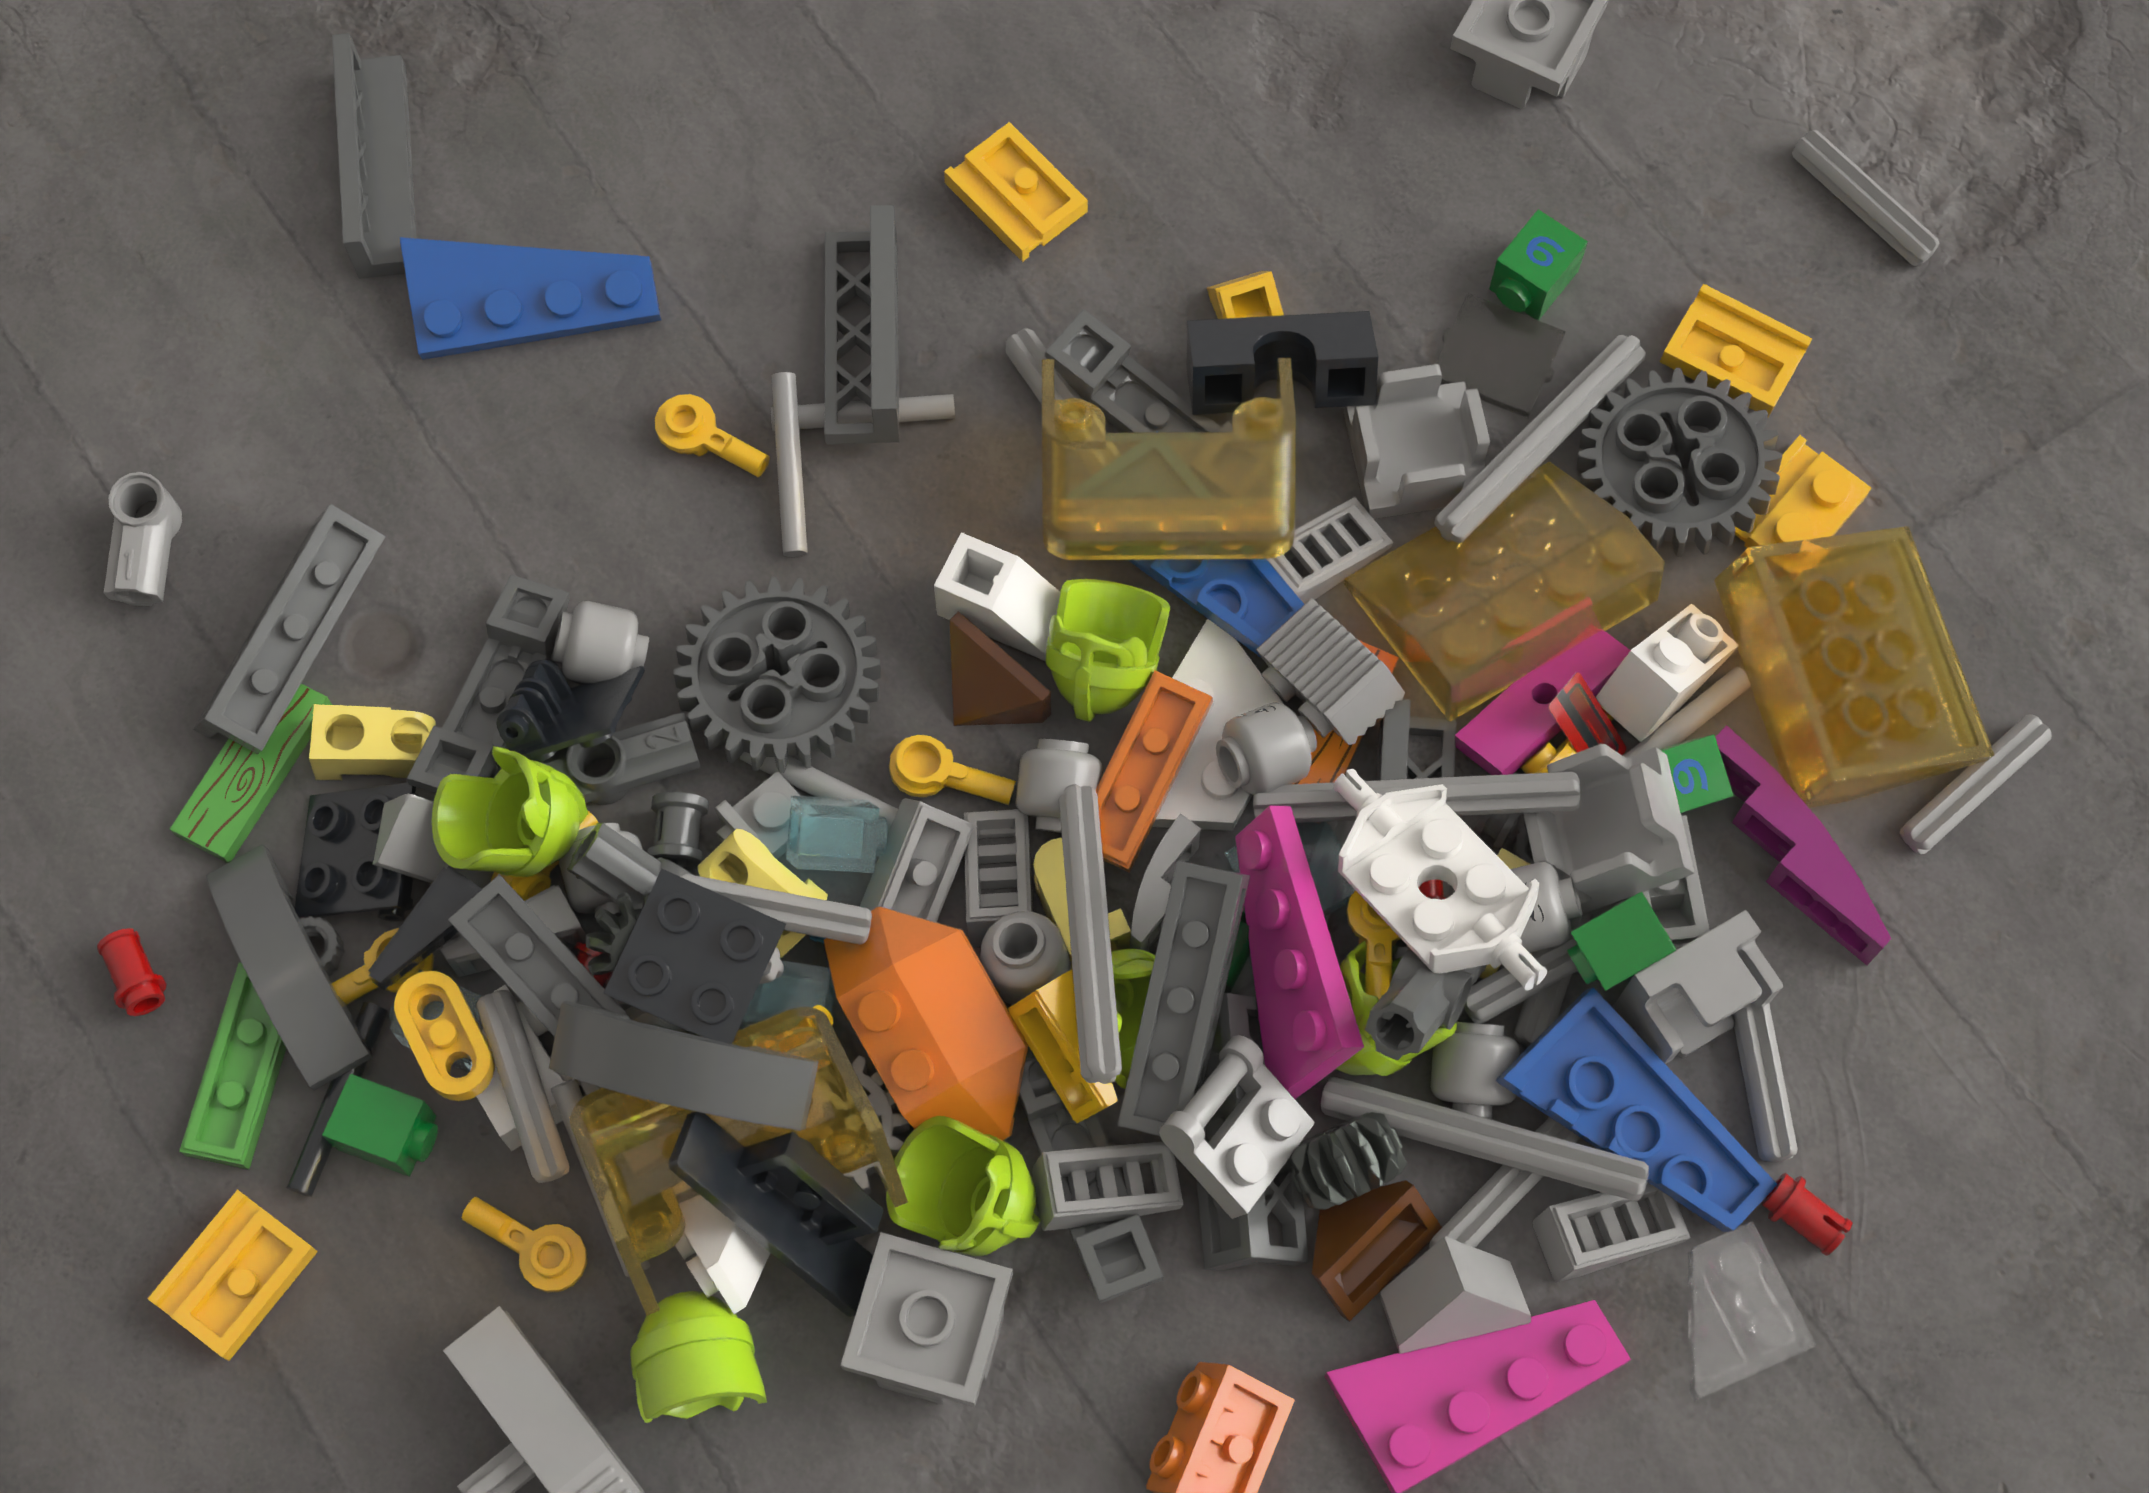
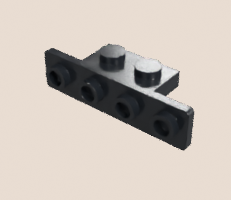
[668,1111,884,1317]

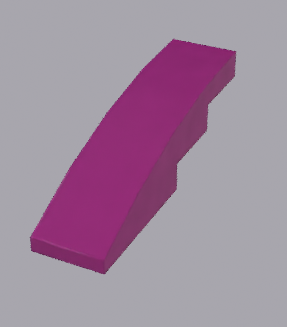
[1715,725,1891,966]

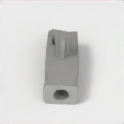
[443,1306,645,1493]

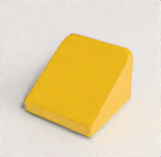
[1207,271,1284,319]

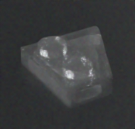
[1688,1221,1816,1402]

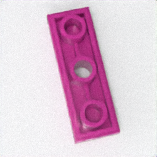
[1455,618,1631,775]

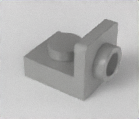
[715,771,820,859]

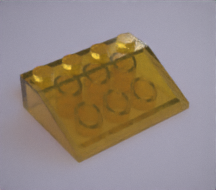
[1344,461,1665,722]
[1714,526,1995,808]

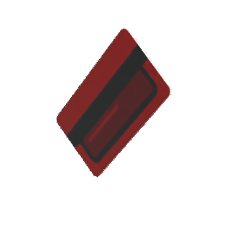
[1549,672,1626,755]

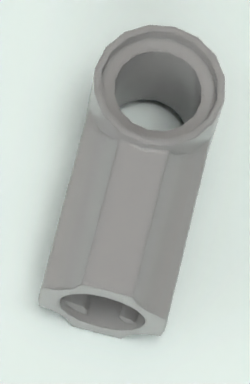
[104,472,182,606]

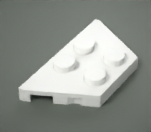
[1152,619,1284,831]

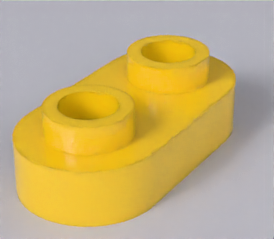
[394,971,495,1101]

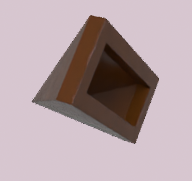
[950,611,1051,726]
[1312,1180,1442,1322]

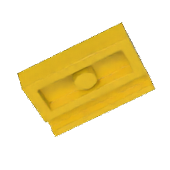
[944,122,1088,262]
[1660,284,1812,418]
[1735,435,1872,582]
[147,1189,318,1361]

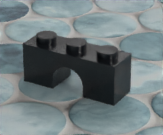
[1186,311,1379,415]

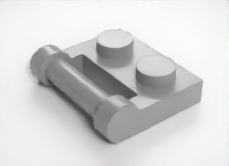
[1159,1035,1315,1219]

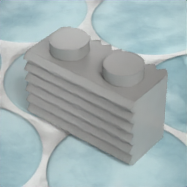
[1256,598,1405,745]

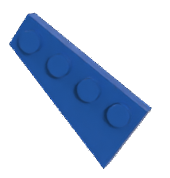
[400,237,661,360]
[1058,431,1304,657]
[1495,987,1778,1232]

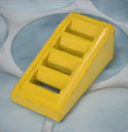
[1008,969,1118,1123]

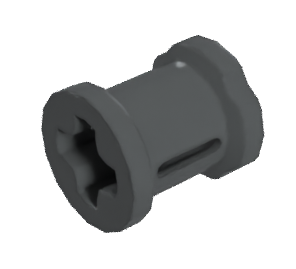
[647,792,709,870]

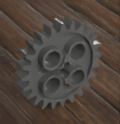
[1577,368,1782,557]
[674,576,881,773]

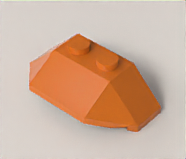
[823,907,1028,1141]

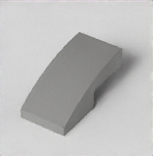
[1130,813,1201,951]

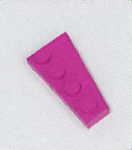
[1235,806,1364,1099]
[1325,1300,1631,1493]

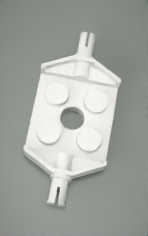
[1333,769,1547,991]

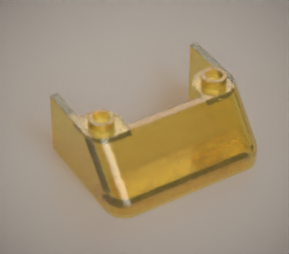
[1042,358,1296,560]
[570,1007,908,1316]

